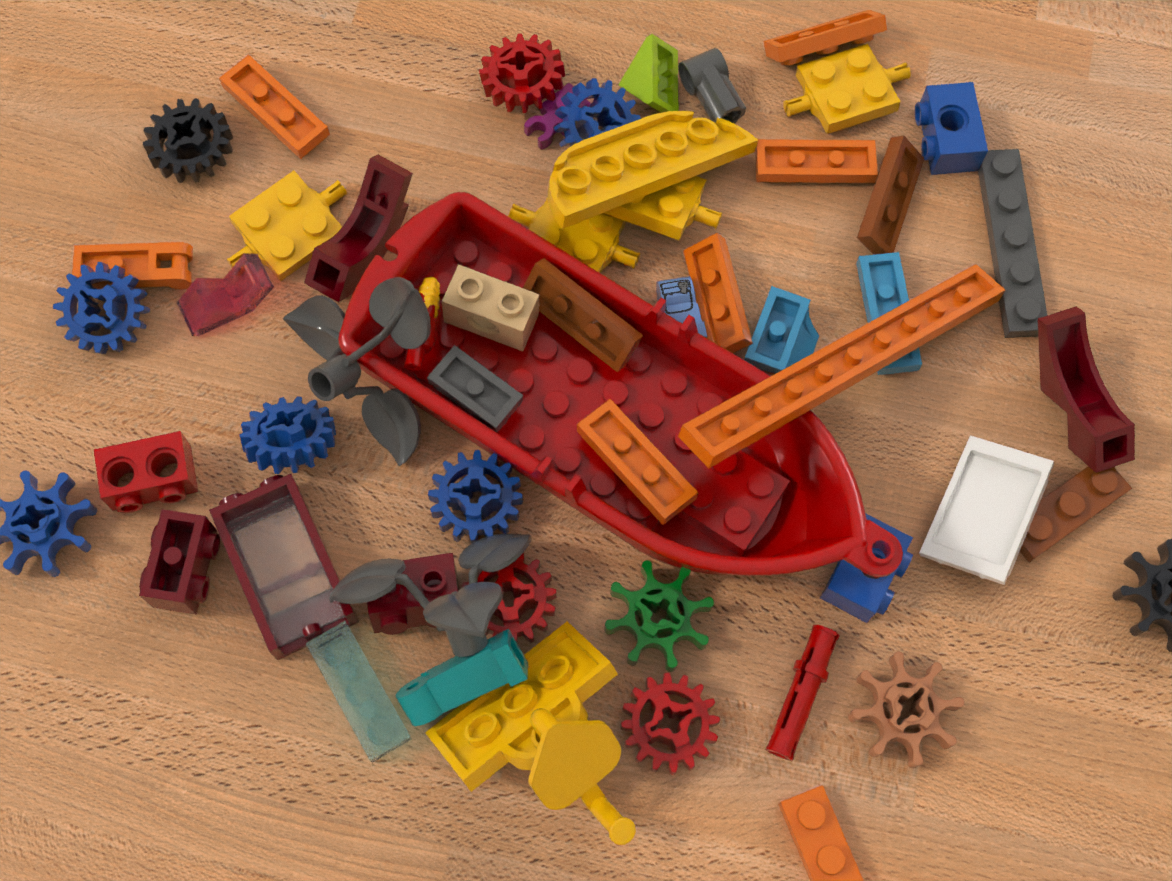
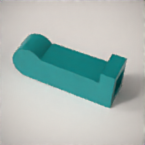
[395,629,528,726]

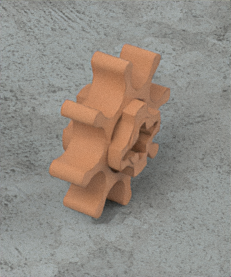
[848,651,965,769]

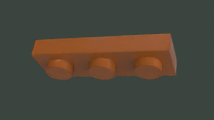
[857,135,924,255]
[523,259,644,372]
[1020,466,1132,563]

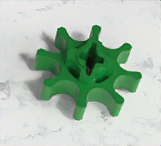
[604,560,714,672]

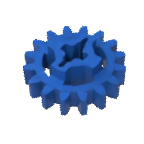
[554,78,641,147]
[53,262,150,354]
[239,396,336,474]
[428,450,523,544]

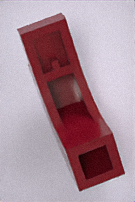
[304,154,413,303]

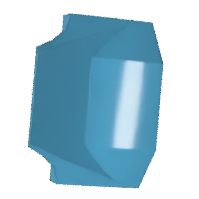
[744,286,819,374]

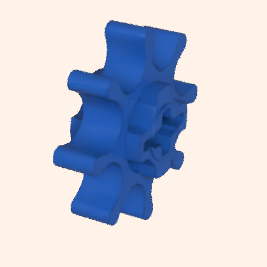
[0,470,97,577]

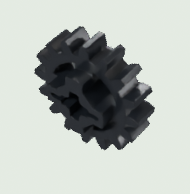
[143,98,233,183]

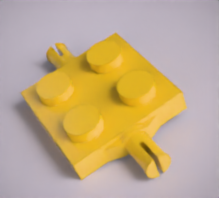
[783,43,911,134]
[226,170,348,282]
[604,176,722,241]
[508,197,641,273]

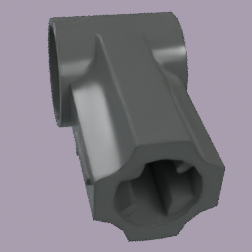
[678,48,746,124]

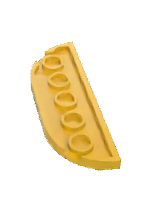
[548,111,758,229]

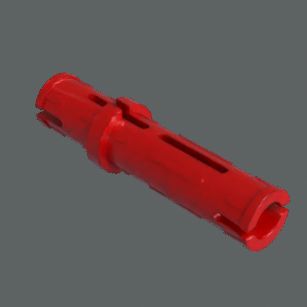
[765,624,840,761]

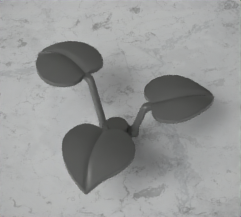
[283,277,431,466]
[329,534,532,657]

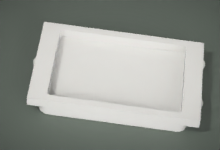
[919,435,1054,585]

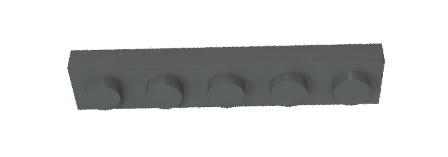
[978,149,1047,338]

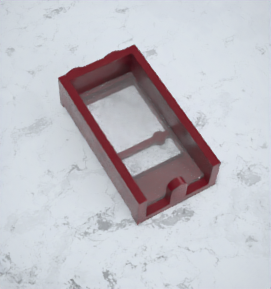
[209,474,359,660]

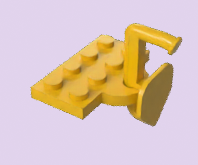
[425,621,636,845]

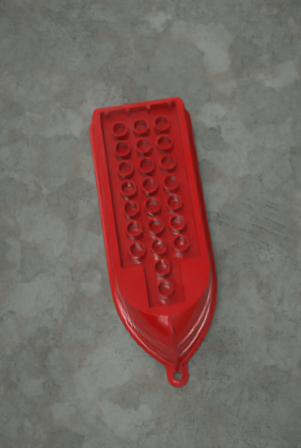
[338,192,903,577]

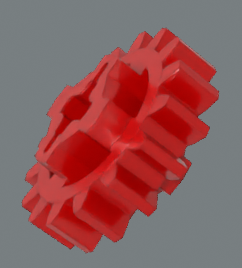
[479,33,565,113]
[462,553,557,644]
[620,672,720,775]

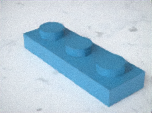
[856,252,922,375]

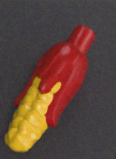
[404,277,441,372]

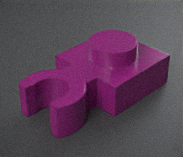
[524,83,591,150]

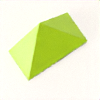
[619,34,679,113]

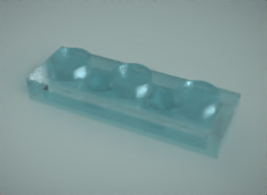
[305,621,412,763]

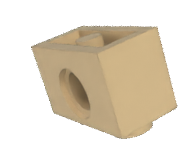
[442,264,539,351]

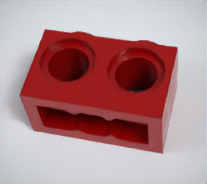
[94,431,198,513]

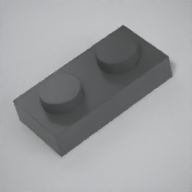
[427,345,523,432]

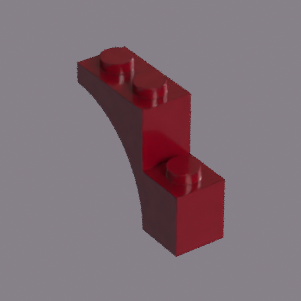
[1038,306,1135,473]

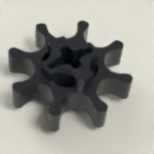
[1112,539,1172,652]

